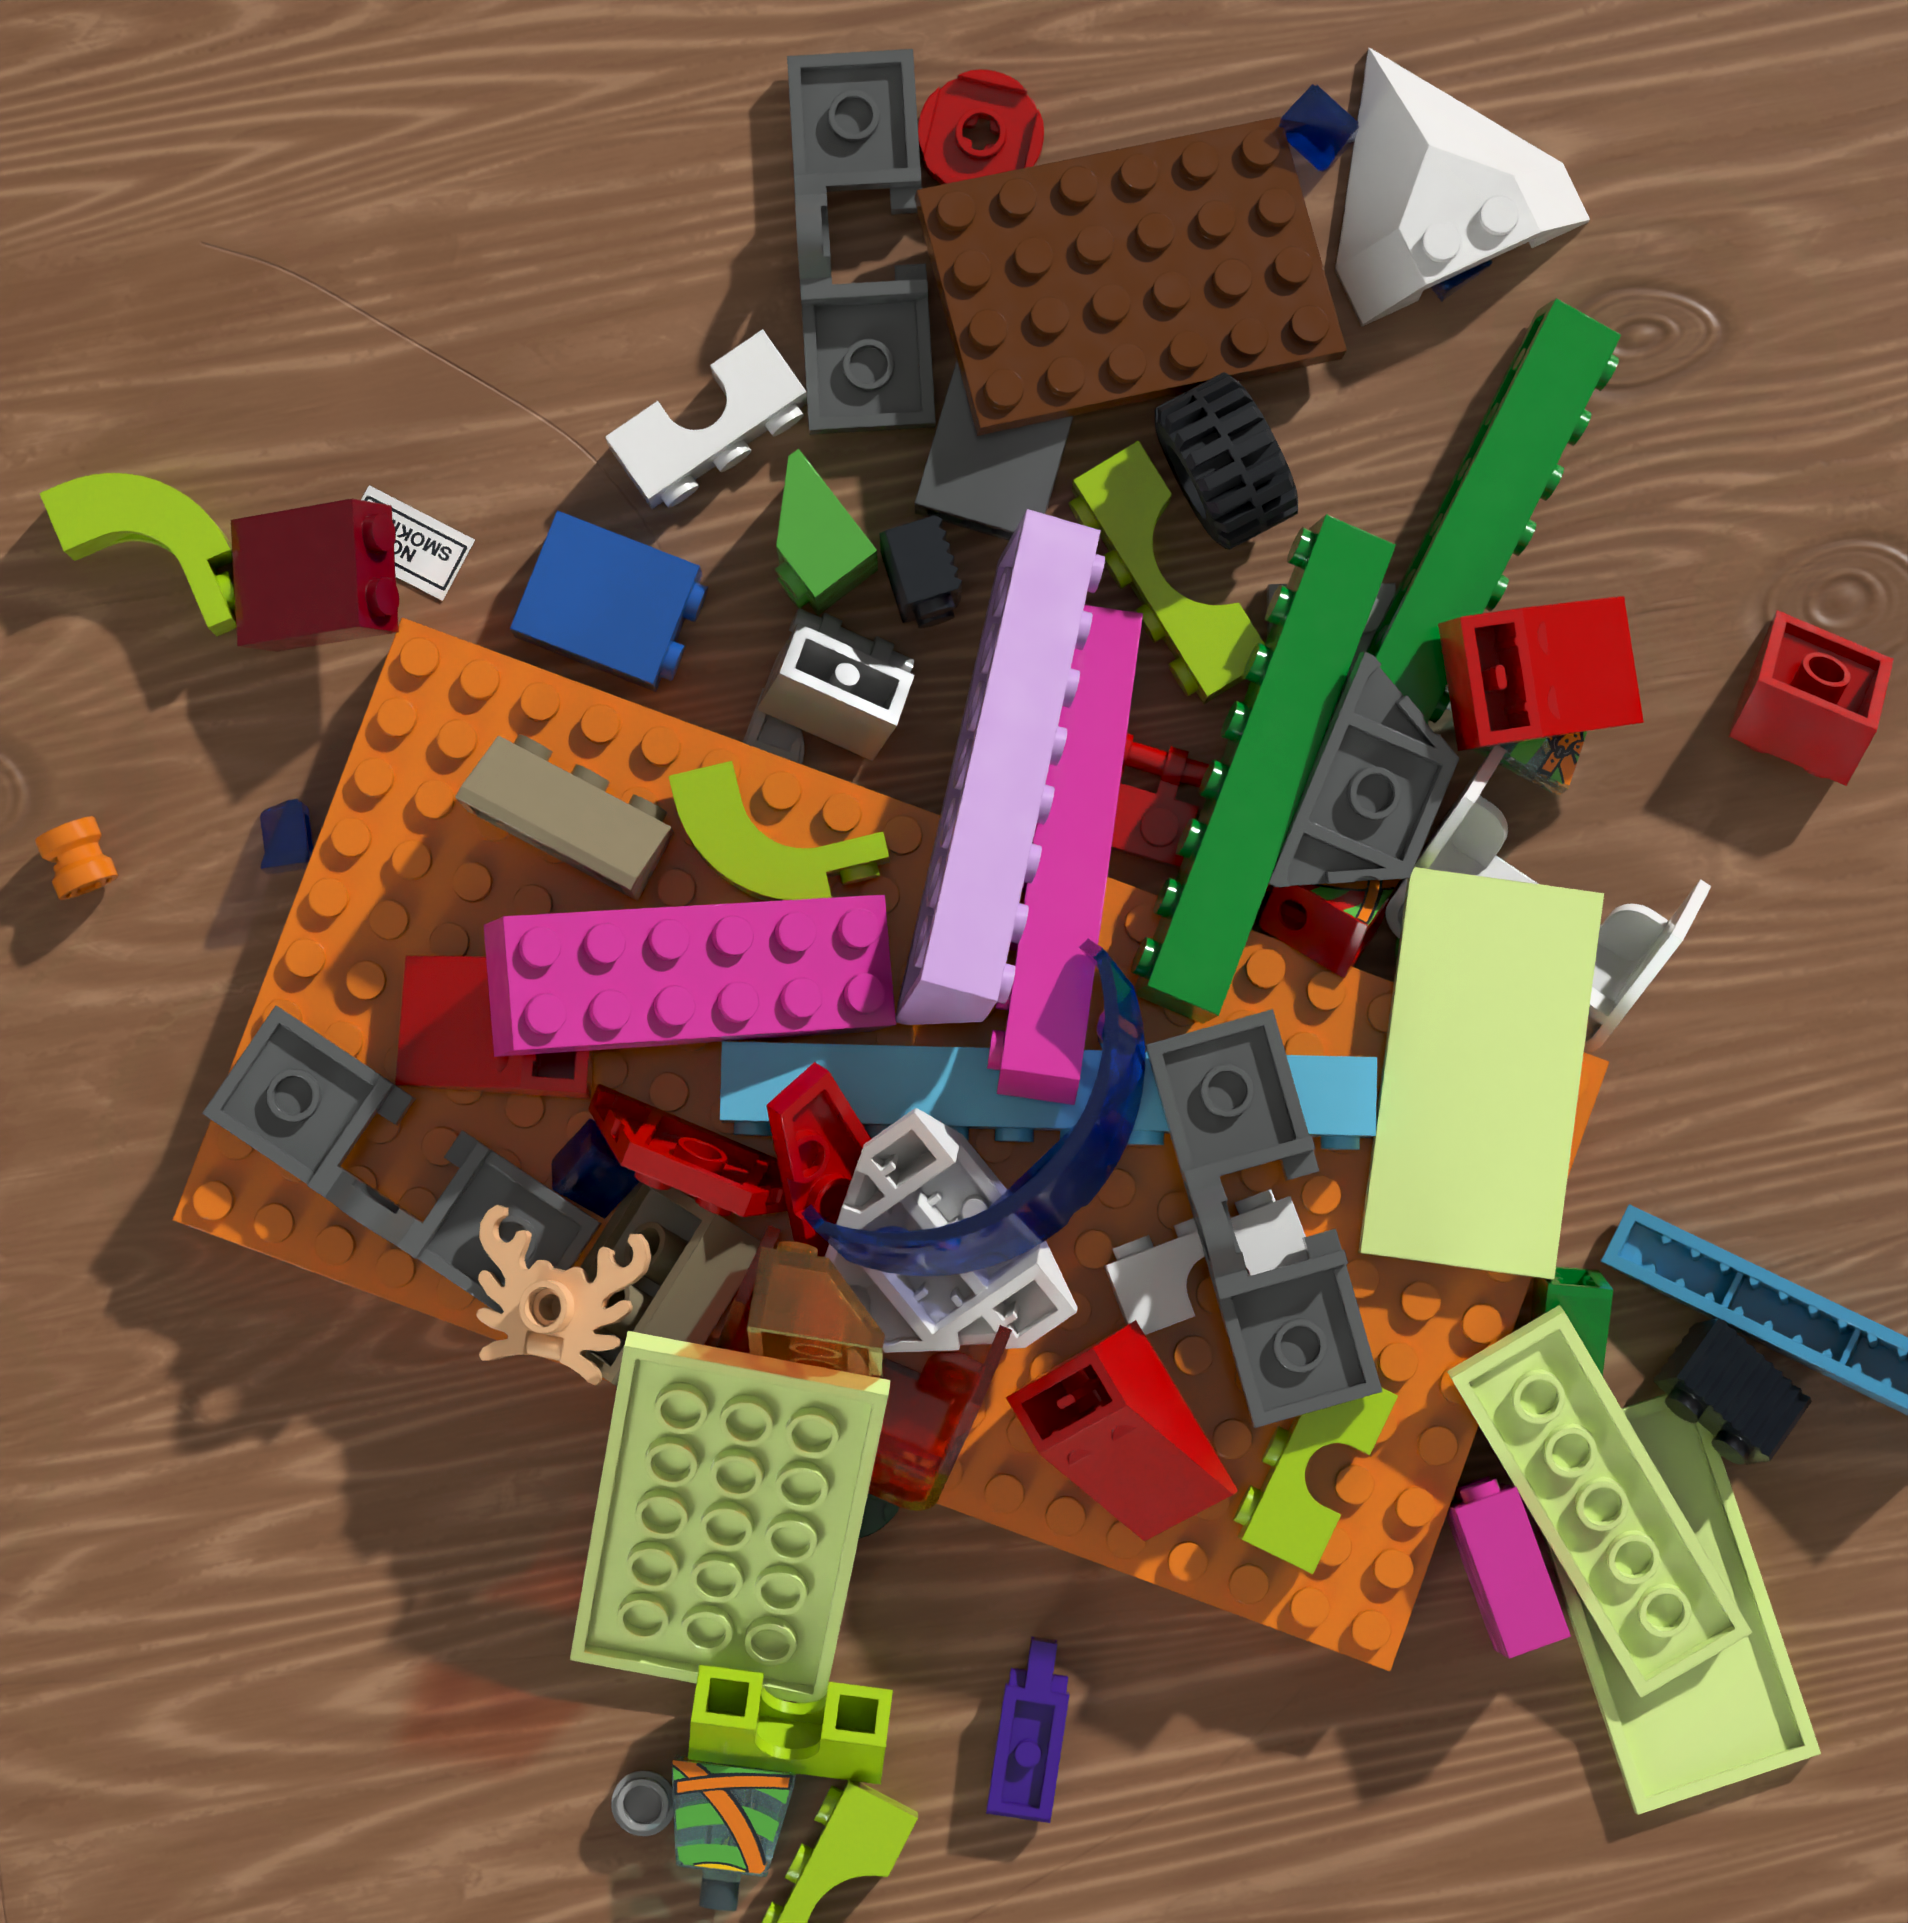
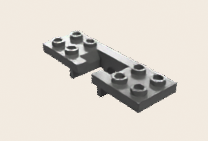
[787,49,936,435]
[202,1005,602,1313]
[1145,1009,1383,1428]

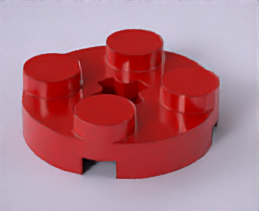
[918,69,1044,185]

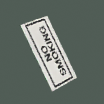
[361,485,475,601]

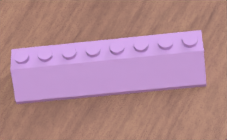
[895,509,1105,1025]

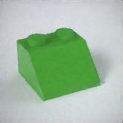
[775,449,878,616]

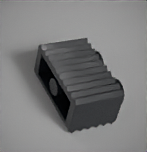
[879,515,962,628]
[1653,1318,1812,1465]

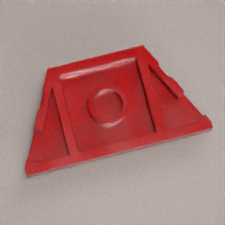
[588,1084,788,1217]

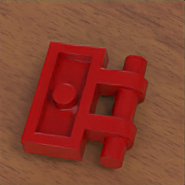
[1111,733,1210,869]

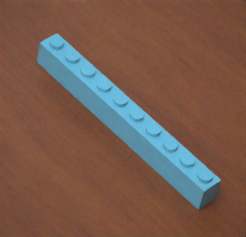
[720,1041,1377,1150]

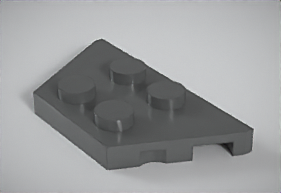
[1268,652,1459,887]

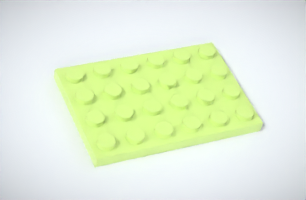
[570,1331,890,1703]

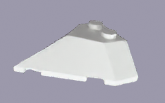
[1335,48,1590,326]
[790,1108,1078,1356]

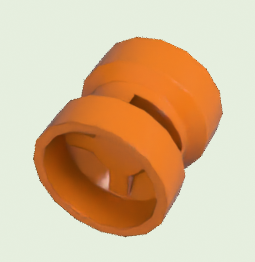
[35,816,119,900]

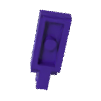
[986,1636,1070,1823]

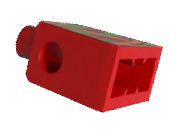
[1259,879,1401,978]

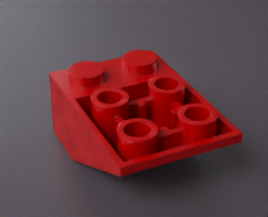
[1438,596,1644,751]
[395,955,594,1099]
[1006,1320,1238,1541]

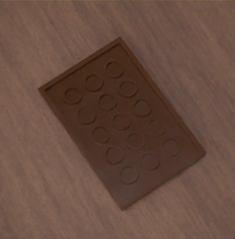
[914,116,1347,436]

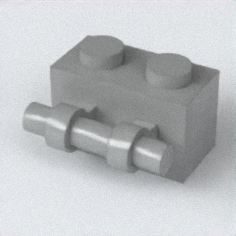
[757,608,915,761]

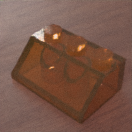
[747,1241,885,1379]

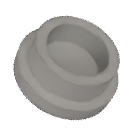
[611,1770,676,1836]

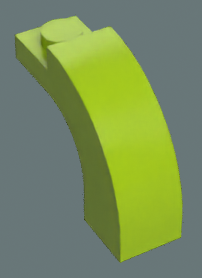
[39,473,236,636]
[668,761,890,901]

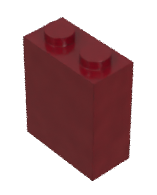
[231,498,400,652]

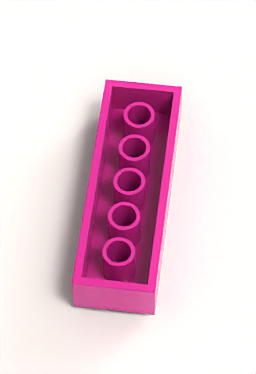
[484,895,896,1057]

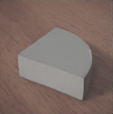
[742,688,805,765]

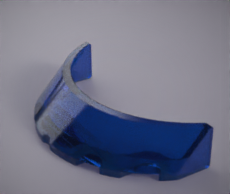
[801,938,1145,1276]

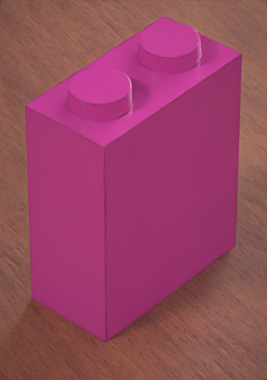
[1446,1476,1571,1659]

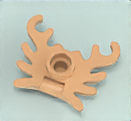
[476,1205,651,1386]

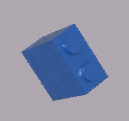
[510,510,708,692]

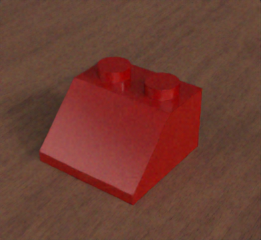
[1729,610,1894,786]

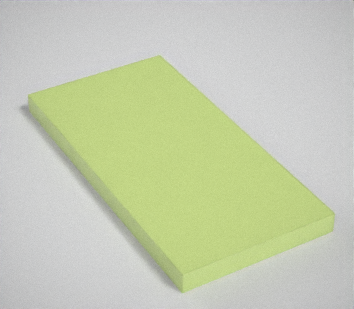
[1358,867,1604,1280]
[1540,1394,1821,1815]

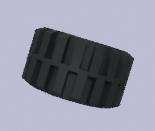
[1155,372,1298,550]

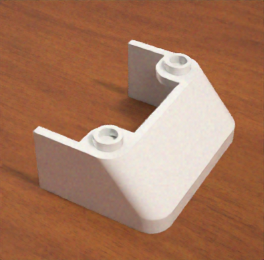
[1386,745,1711,1053]

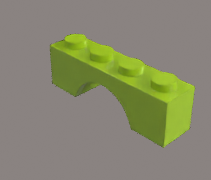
[1068,441,1265,704]
[761,1780,918,1923]

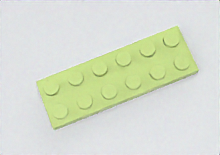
[1447,1305,1753,1698]

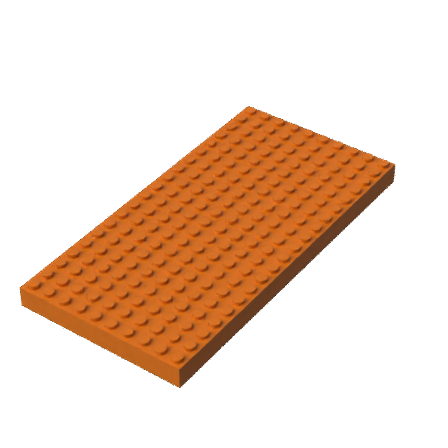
[173,617,1609,1671]

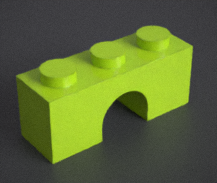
[1233,1387,1398,1574]
[688,1665,893,1785]

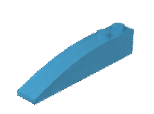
[1601,1204,1908,1416]

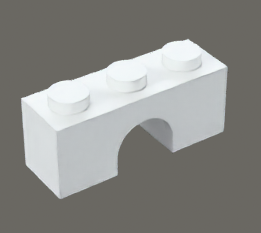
[605,329,807,509]
[1104,1189,1308,1335]

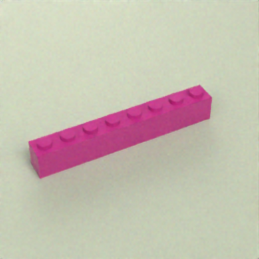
[987,605,1143,1105]

